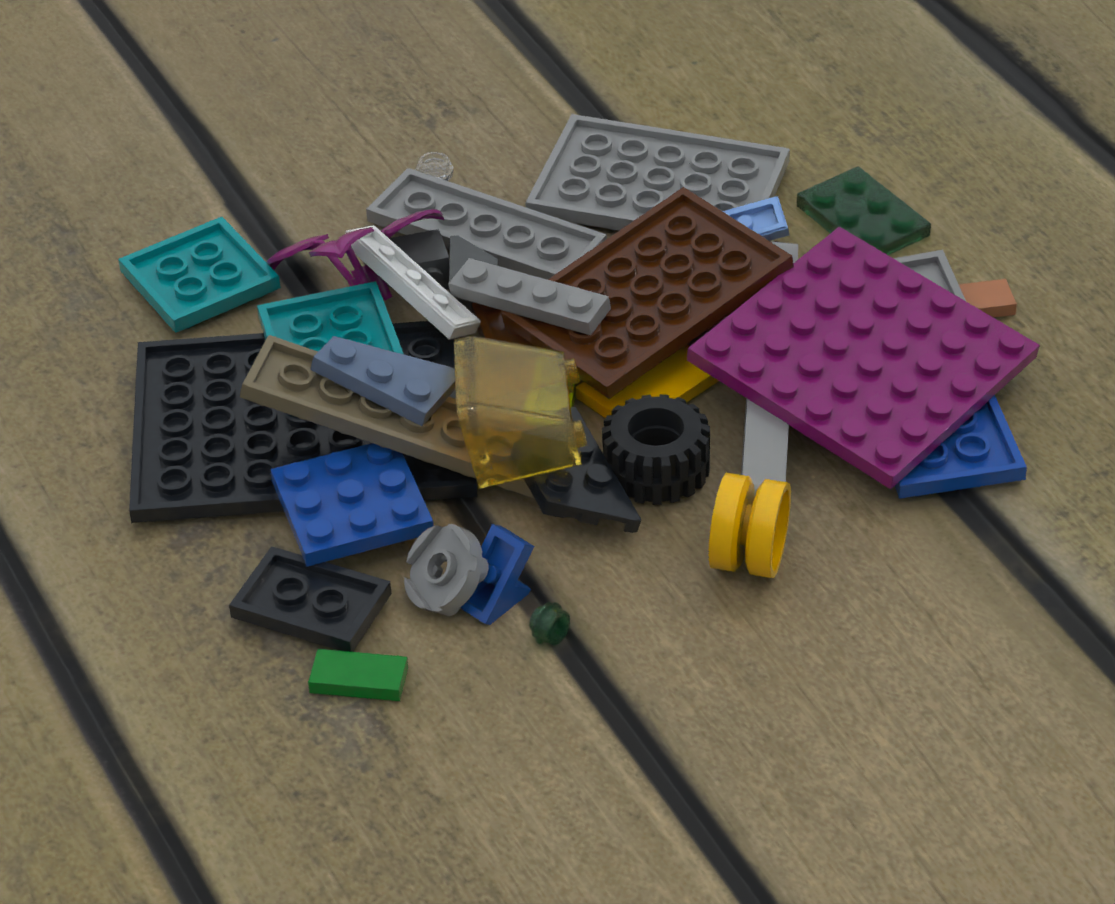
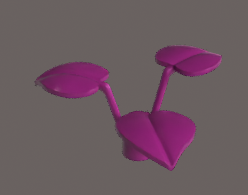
[267,209,444,301]

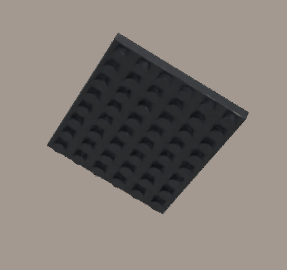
[129,321,478,523]

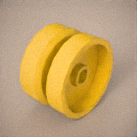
[709,472,791,578]

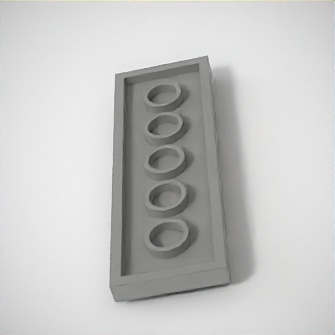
[366,168,607,280]

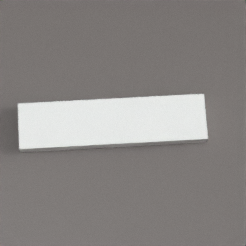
[345,225,481,340]

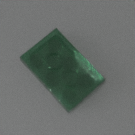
[797,166,931,255]

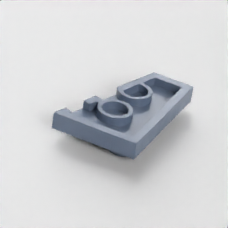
[310,336,464,426]

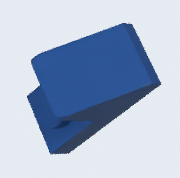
[460,524,535,625]

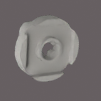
[404,524,489,616]

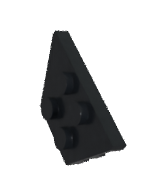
[510,407,642,533]

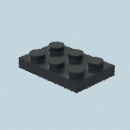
[229,546,392,652]

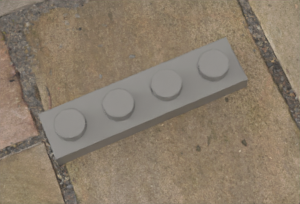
[448,258,611,335]

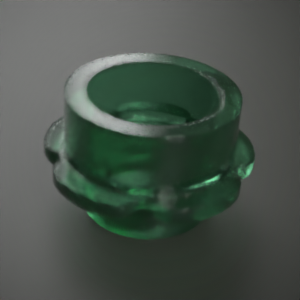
[529,602,570,645]

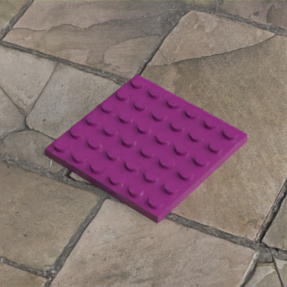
[686,227,1040,489]

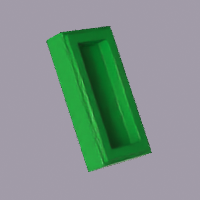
[308,649,409,701]

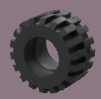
[602,394,710,505]

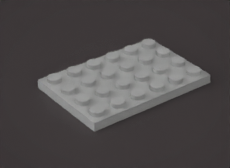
[525,114,790,231]

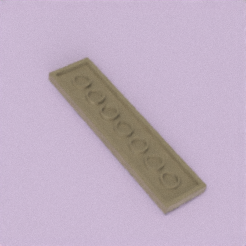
[240,335,537,498]

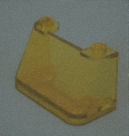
[454,335,587,489]

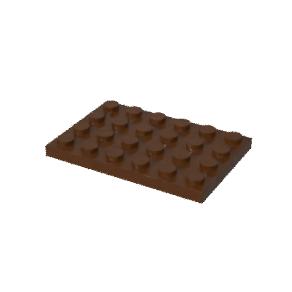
[501,187,794,399]

